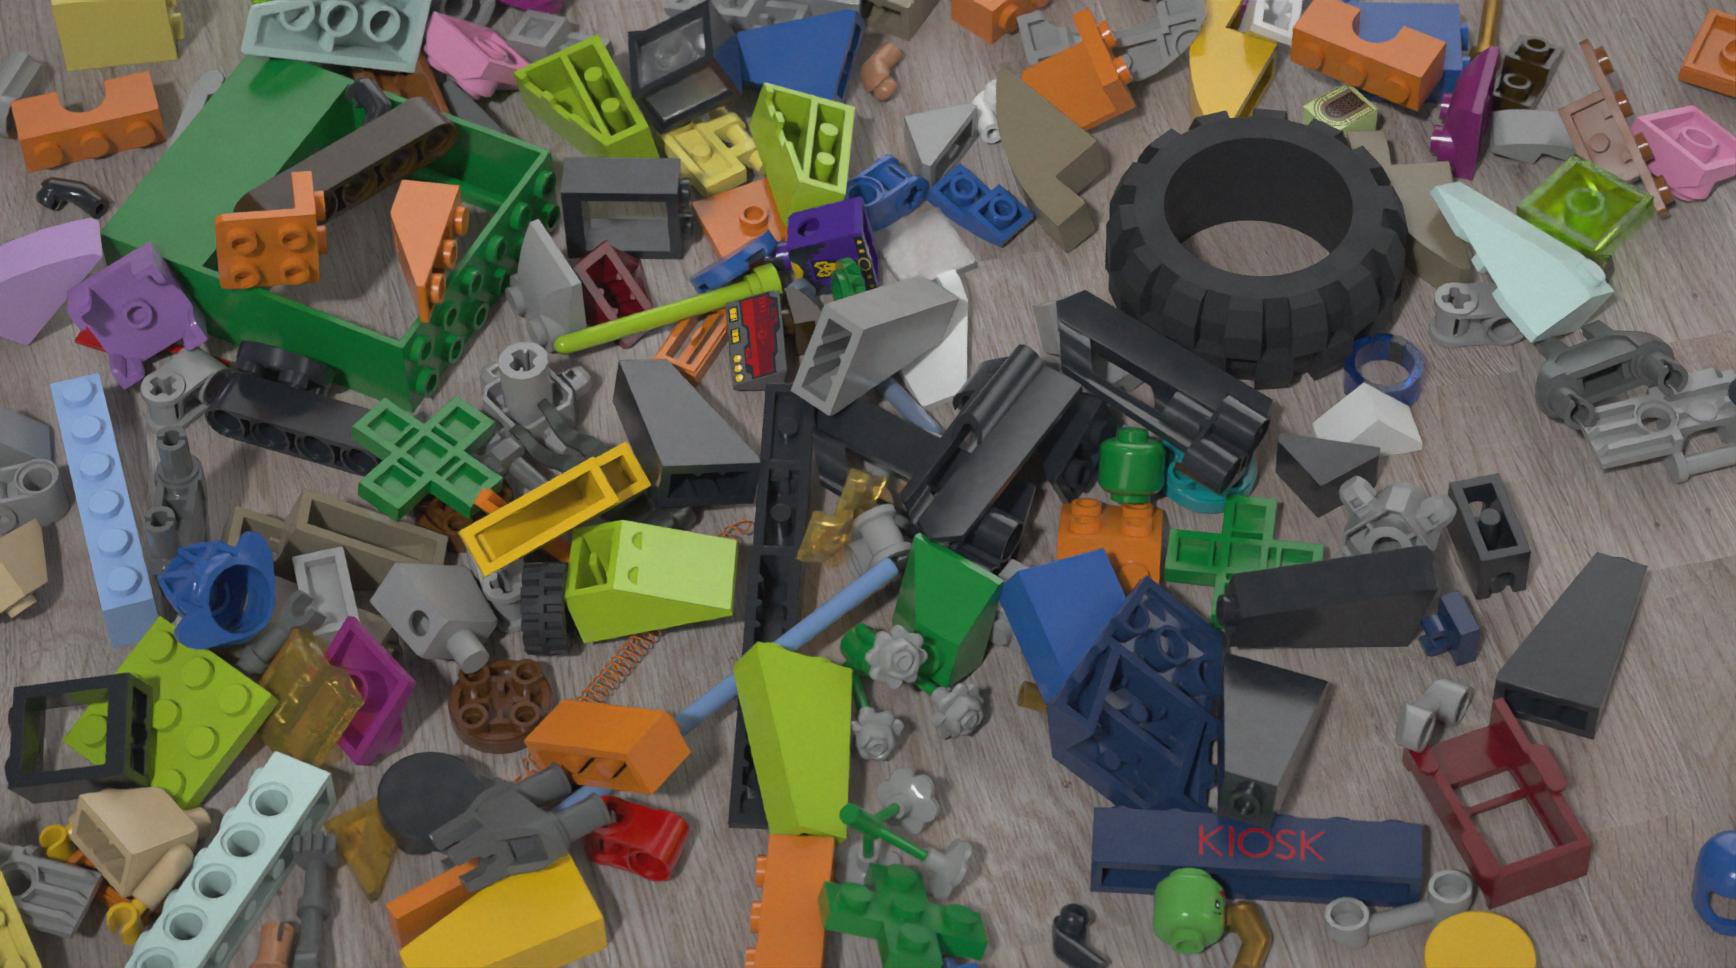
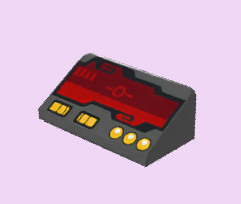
[725,291,787,390]

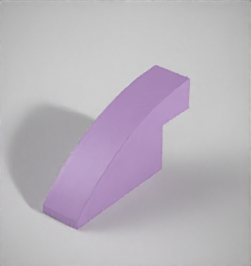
[0,218,103,346]

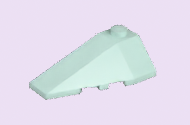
[240,0,431,73]
[1430,181,1615,343]

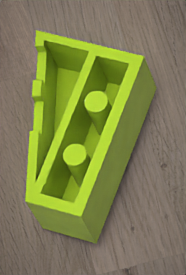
[513,34,660,158]
[749,82,855,226]

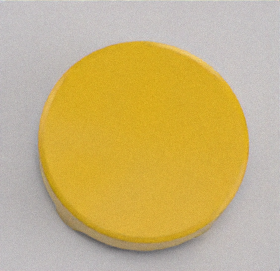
[1423,911,1536,968]

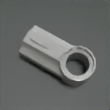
[0,50,44,139]

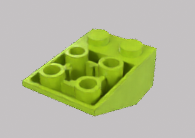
[564,520,739,643]

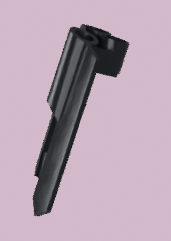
[1056,290,1273,496]
[899,344,1083,543]
[813,397,1036,576]

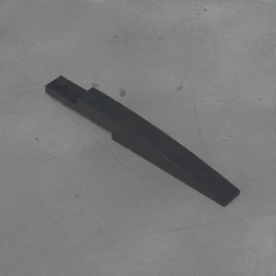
[728,383,815,829]

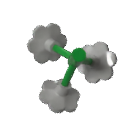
[835,767,972,901]

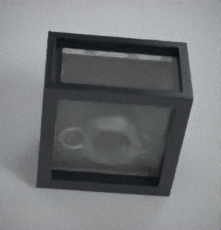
[628,0,743,135]

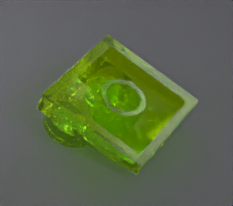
[1516,153,1654,258]

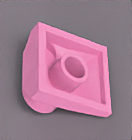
[423,11,531,100]
[1631,105,1736,202]

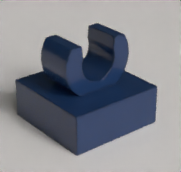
[1419,590,1480,666]

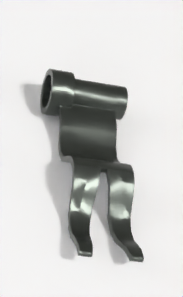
[509,399,696,531]

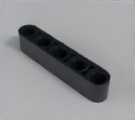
[205,372,383,477]

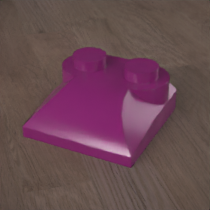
[1430,46,1500,181]
[296,616,416,766]

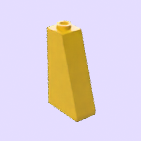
[398,851,607,968]

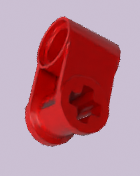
[584,795,691,882]

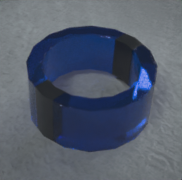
[1342,333,1425,408]

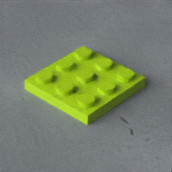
[62,616,280,811]

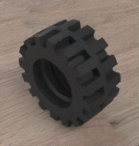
[520,562,574,655]

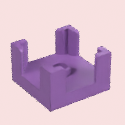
[67,241,208,390]

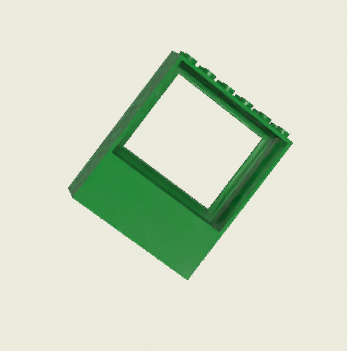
[100,54,561,413]

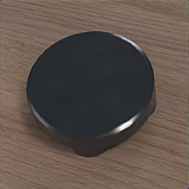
[234,340,336,397]
[377,752,485,855]

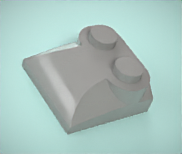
[505,219,587,355]

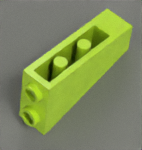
[733,642,852,848]

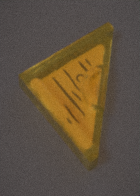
[324,797,398,903]

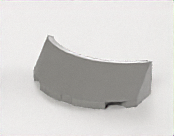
[1016,0,1208,82]

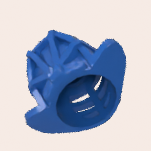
[157,531,276,650]

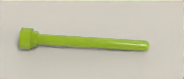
[554,263,783,355]

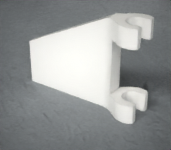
[898,269,968,411]

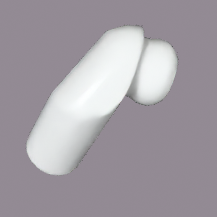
[971,80,1001,143]

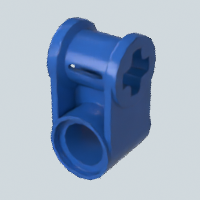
[844,154,929,237]

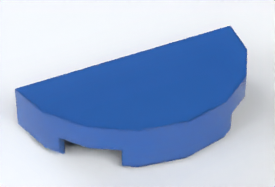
[689,230,778,294]

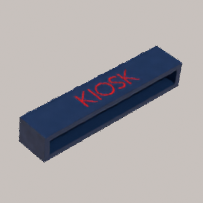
[1090,806,1422,908]

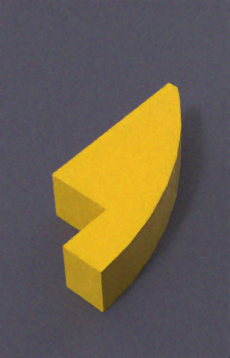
[1188,0,1277,122]
[458,441,651,578]

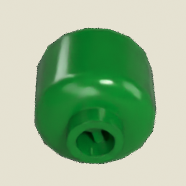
[1098,427,1166,503]

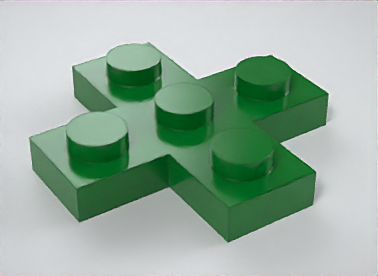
[351,396,503,522]
[1164,494,1324,629]
[818,862,988,968]

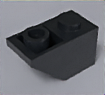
[1037,392,1119,504]

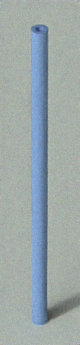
[550,557,898,815]

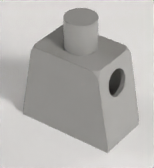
[370,562,497,673]

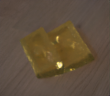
[796,468,888,563]
[256,627,364,768]

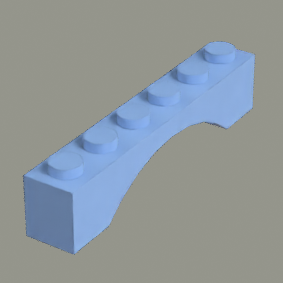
[50,373,159,649]

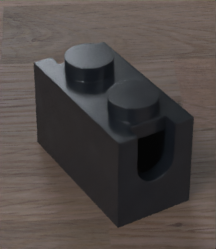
[1446,473,1531,600]

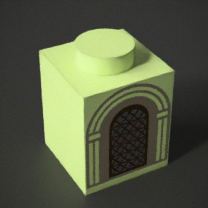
[1302,83,1378,137]

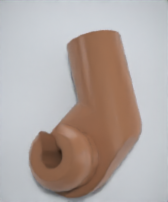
[860,42,901,101]

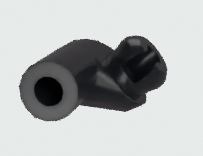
[345,77,392,127]
[36,177,109,219]
[1052,903,1108,968]

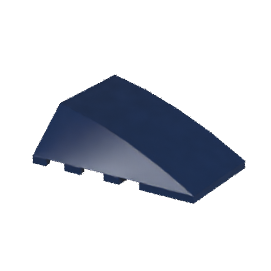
[1046,575,1223,813]

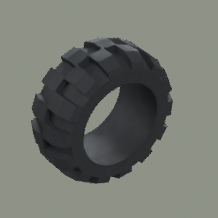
[1105,108,1408,390]

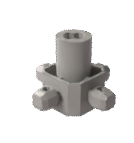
[475,341,592,461]
[1331,476,1457,598]

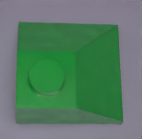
[892,533,1005,689]

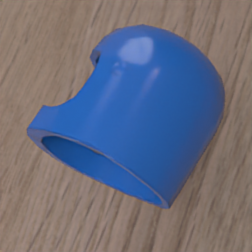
[1691,830,1736,937]

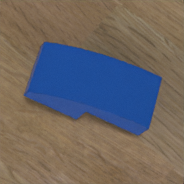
[925,163,1034,247]

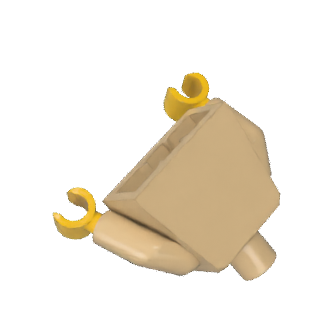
[40,787,211,945]

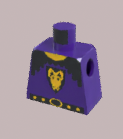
[763,197,880,295]

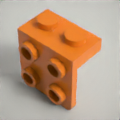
[1021,7,1136,131]
[214,171,328,289]
[1057,498,1163,598]

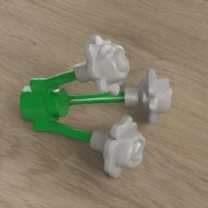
[840,623,984,760]

